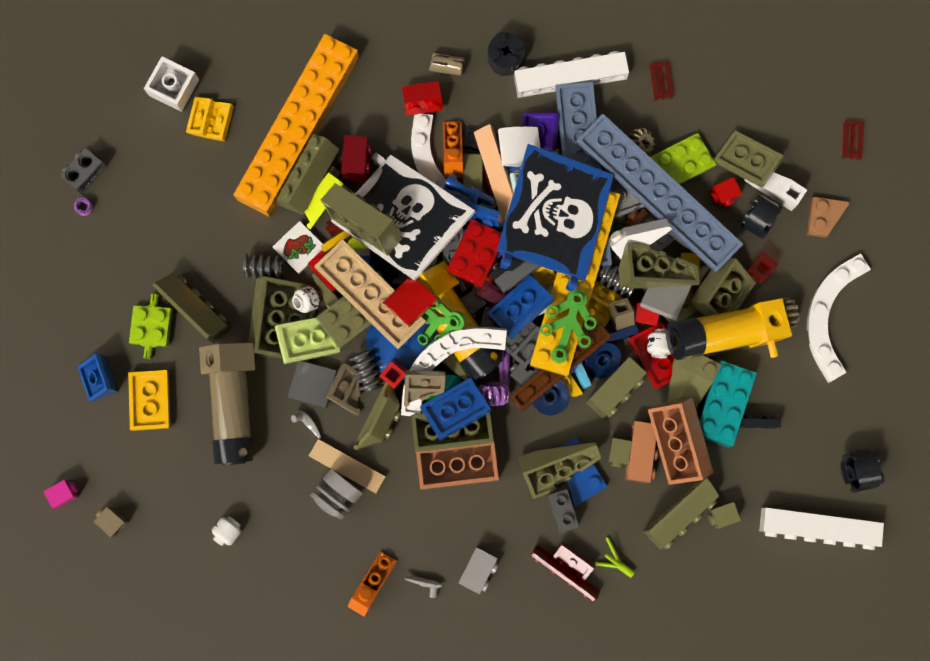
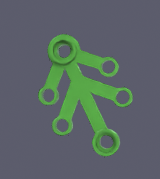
[540,290,597,364]
[418,296,466,345]

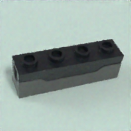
[490,257,540,294]

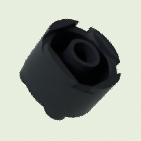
[487,32,525,76]
[741,194,783,239]
[840,449,885,493]

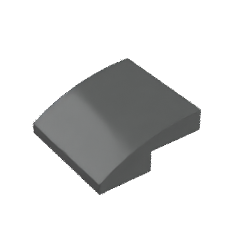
[505,322,540,368]
[287,361,338,408]

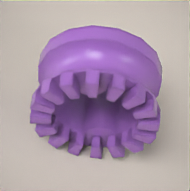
[74,197,93,216]

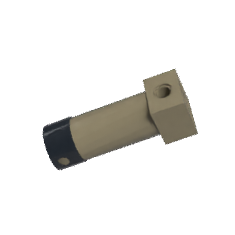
[199,343,255,465]

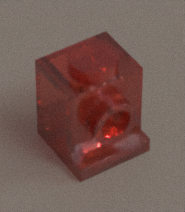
[747,252,779,284]

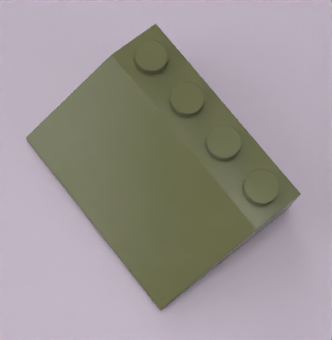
[248,276,318,362]

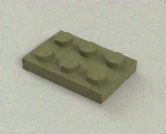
[714,130,784,188]

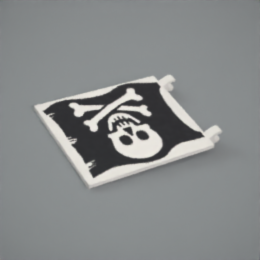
[331,153,475,281]

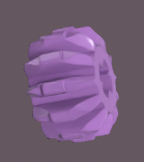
[478,381,510,406]

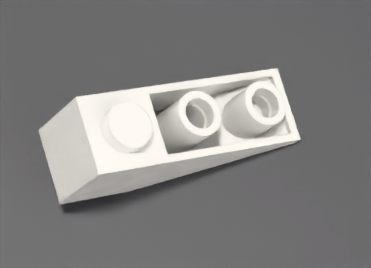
[744,173,807,211]

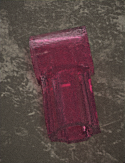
[476,280,509,305]

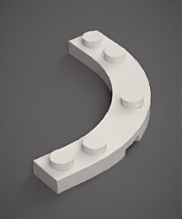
[411,114,496,210]
[807,254,871,383]
[401,327,507,416]

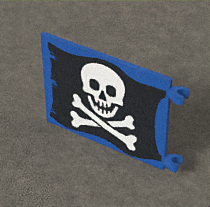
[497,144,614,292]

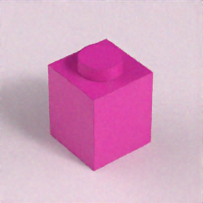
[43,480,78,509]

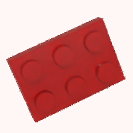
[446,219,501,288]
[628,321,675,390]

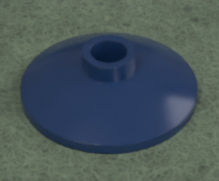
[585,342,621,378]
[533,380,569,416]

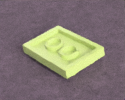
[275,318,340,364]

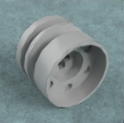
[310,469,363,520]

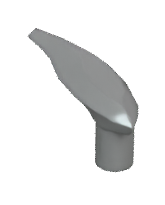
[291,410,321,440]
[405,576,442,598]

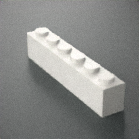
[514,51,629,98]
[759,508,884,550]

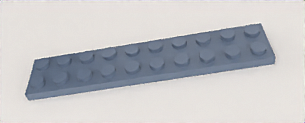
[555,82,612,267]
[576,114,743,273]

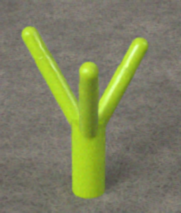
[595,537,635,578]

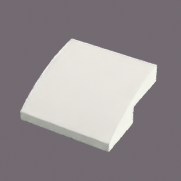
[498,127,540,167]

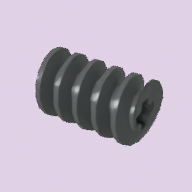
[243,253,284,279]
[595,265,635,299]
[349,349,384,392]

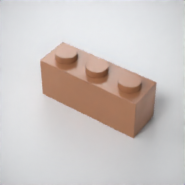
[625,421,658,483]

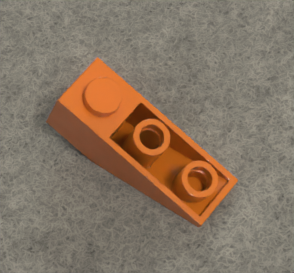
[443,121,463,178]
[347,551,397,617]

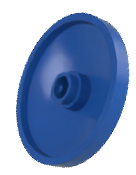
[366,313,439,381]

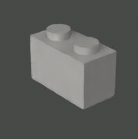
[458,547,499,594]

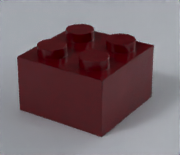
[341,135,373,184]

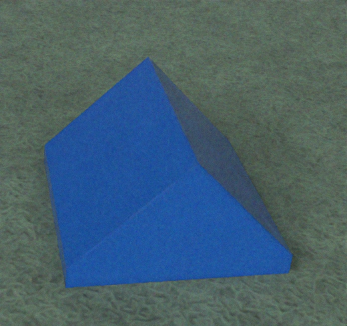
[77,353,118,402]

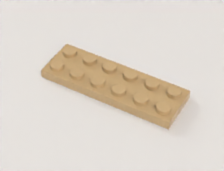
[314,239,426,350]

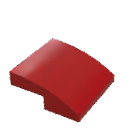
[383,277,438,327]

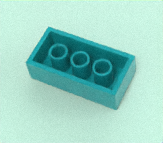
[698,360,757,448]

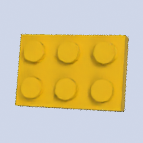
[128,370,170,431]

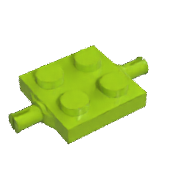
[129,294,173,359]

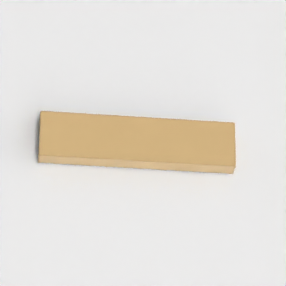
[309,439,386,494]

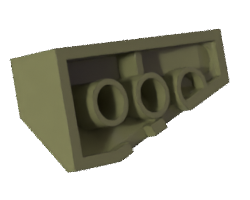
[517,442,601,499]

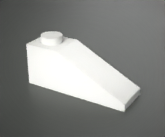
[608,219,672,259]

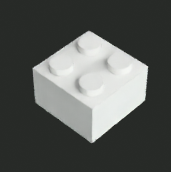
[144,57,199,112]

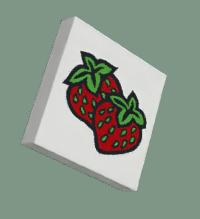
[273,221,323,275]

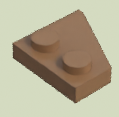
[807,197,849,238]

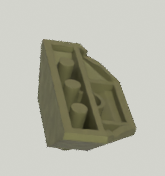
[353,382,401,451]

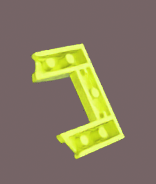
[301,172,368,249]

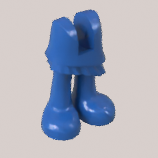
[443,173,496,207]

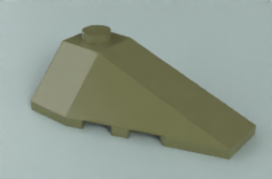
[618,243,700,288]
[666,355,721,409]

